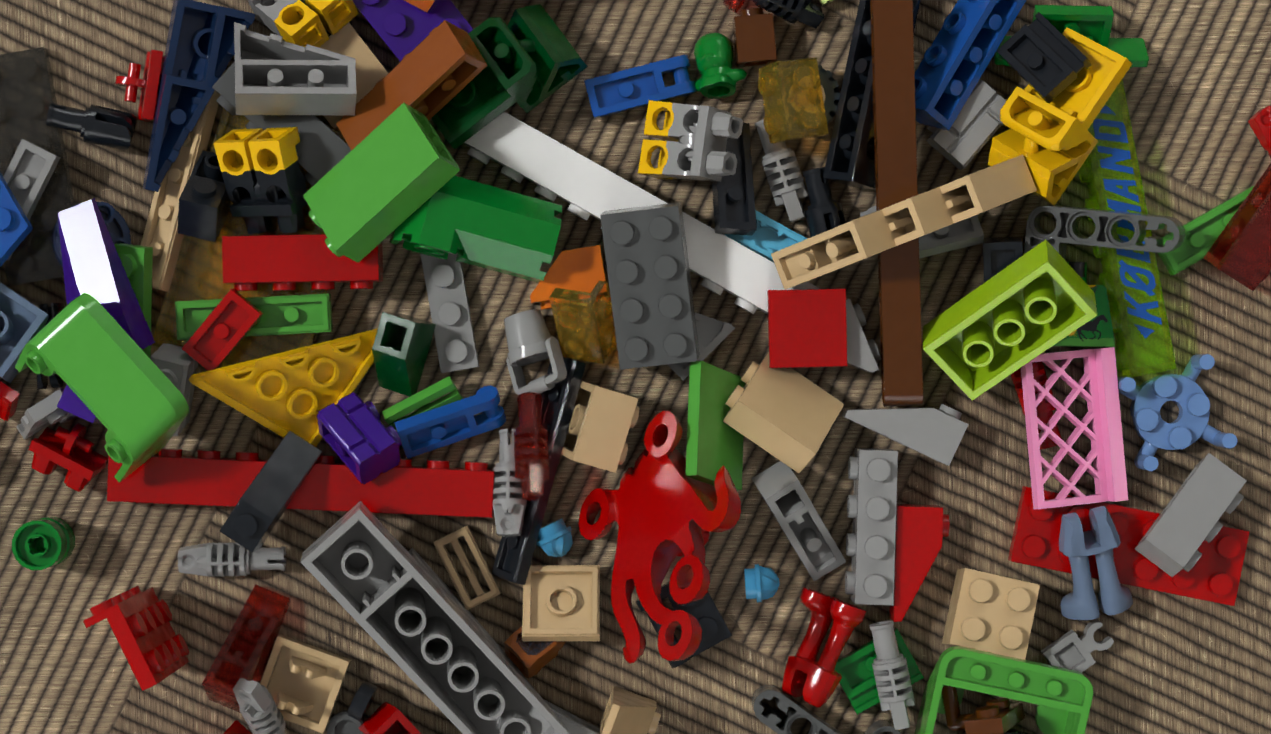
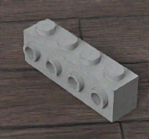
[845,448,898,605]

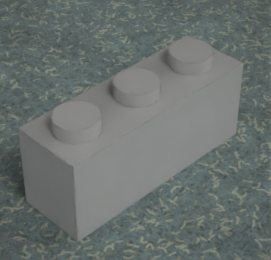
[1135,453,1247,577]

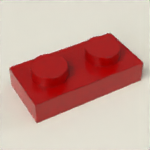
[182,289,263,371]

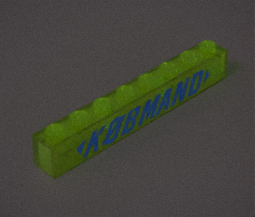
[1078,79,1177,377]

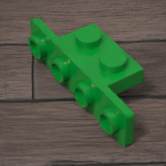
[993,5,1149,68]

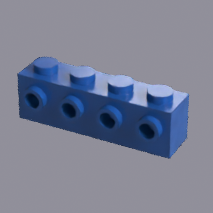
[915,0,1026,131]

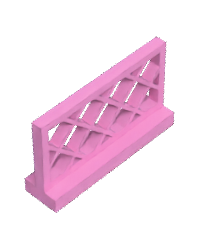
[1021,347,1129,510]

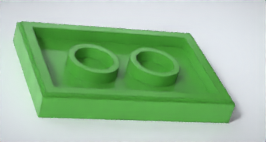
[685,361,745,491]

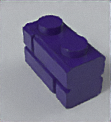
[317,392,402,484]

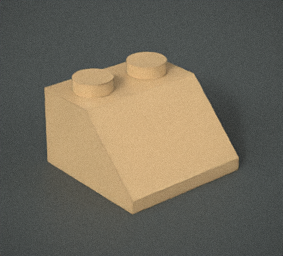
[561,380,639,473]

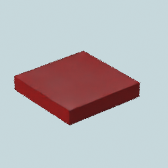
[767,289,848,368]

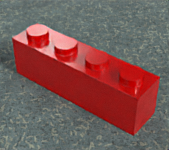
[222,234,383,291]

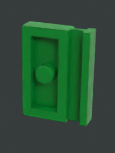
[835,627,924,715]

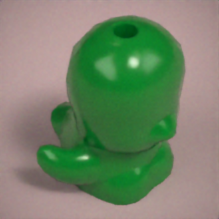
[694,33,747,99]

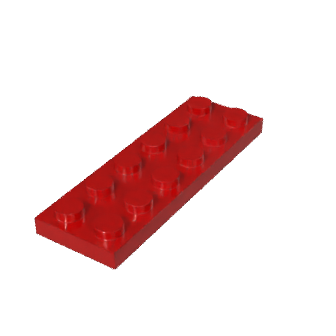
[1008,486,1250,606]

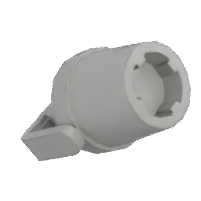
[504,309,567,396]

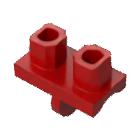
[115,49,164,122]
[28,423,108,492]

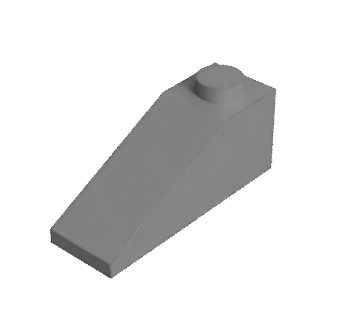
[841,404,969,466]
[751,461,846,581]

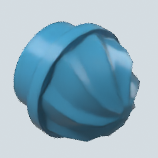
[536,518,573,557]
[744,564,780,603]

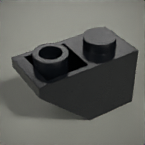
[178,150,231,243]

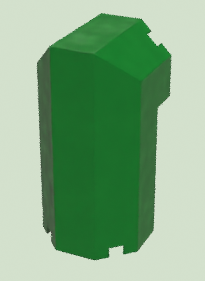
[389,176,562,283]

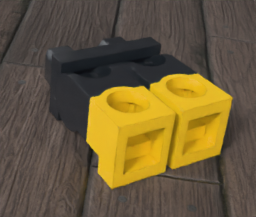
[213,127,308,234]

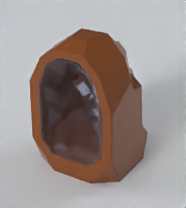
[504,627,566,679]

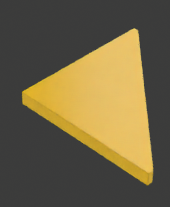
[189,328,378,447]

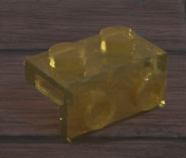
[758,57,829,144]
[549,281,617,364]

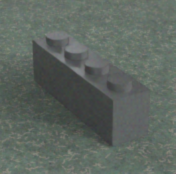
[212,61,351,186]

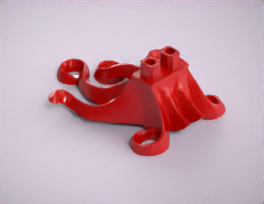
[578,411,741,664]

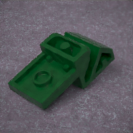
[432,4,588,149]

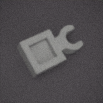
[1041,620,1114,673]

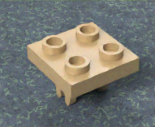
[260,634,351,734]

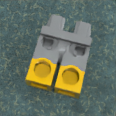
[248,0,359,47]
[638,100,743,182]

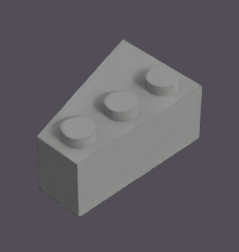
[234,22,357,116]

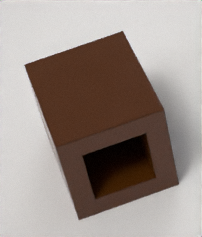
[733,8,777,68]

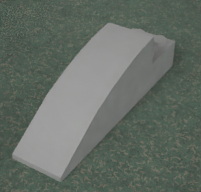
[301,501,570,734]

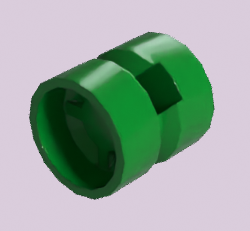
[12,517,75,570]

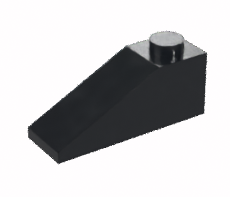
[220,430,323,553]

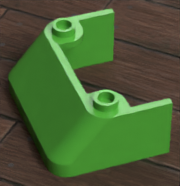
[15,293,189,483]
[914,646,1093,734]

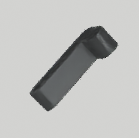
[1023,205,1186,259]
[752,685,901,734]

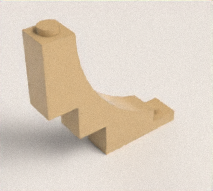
[771,154,1037,290]

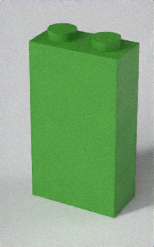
[303,103,460,263]

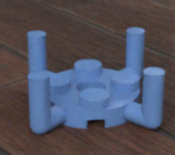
[1117,354,1237,471]

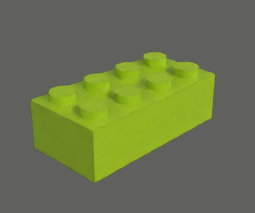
[923,239,1097,401]

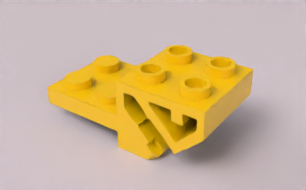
[988,27,1132,206]

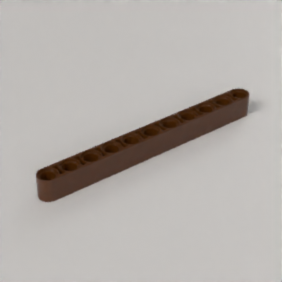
[870,0,923,407]

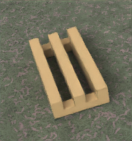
[433,525,502,610]

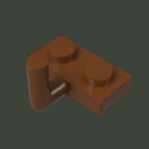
[942,685,1025,734]

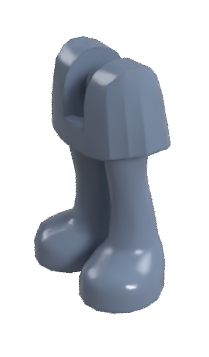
[1059,506,1133,620]

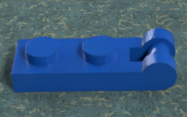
[584,55,697,119]
[394,386,506,459]

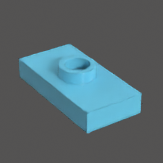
[724,210,807,263]

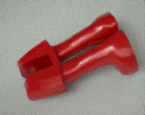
[782,587,866,708]

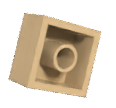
[942,568,1040,660]

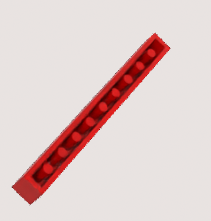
[107,448,495,518]

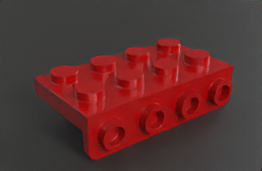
[83,586,189,691]

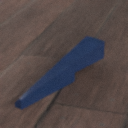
[143,0,256,192]

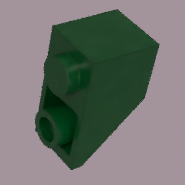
[372,312,436,397]

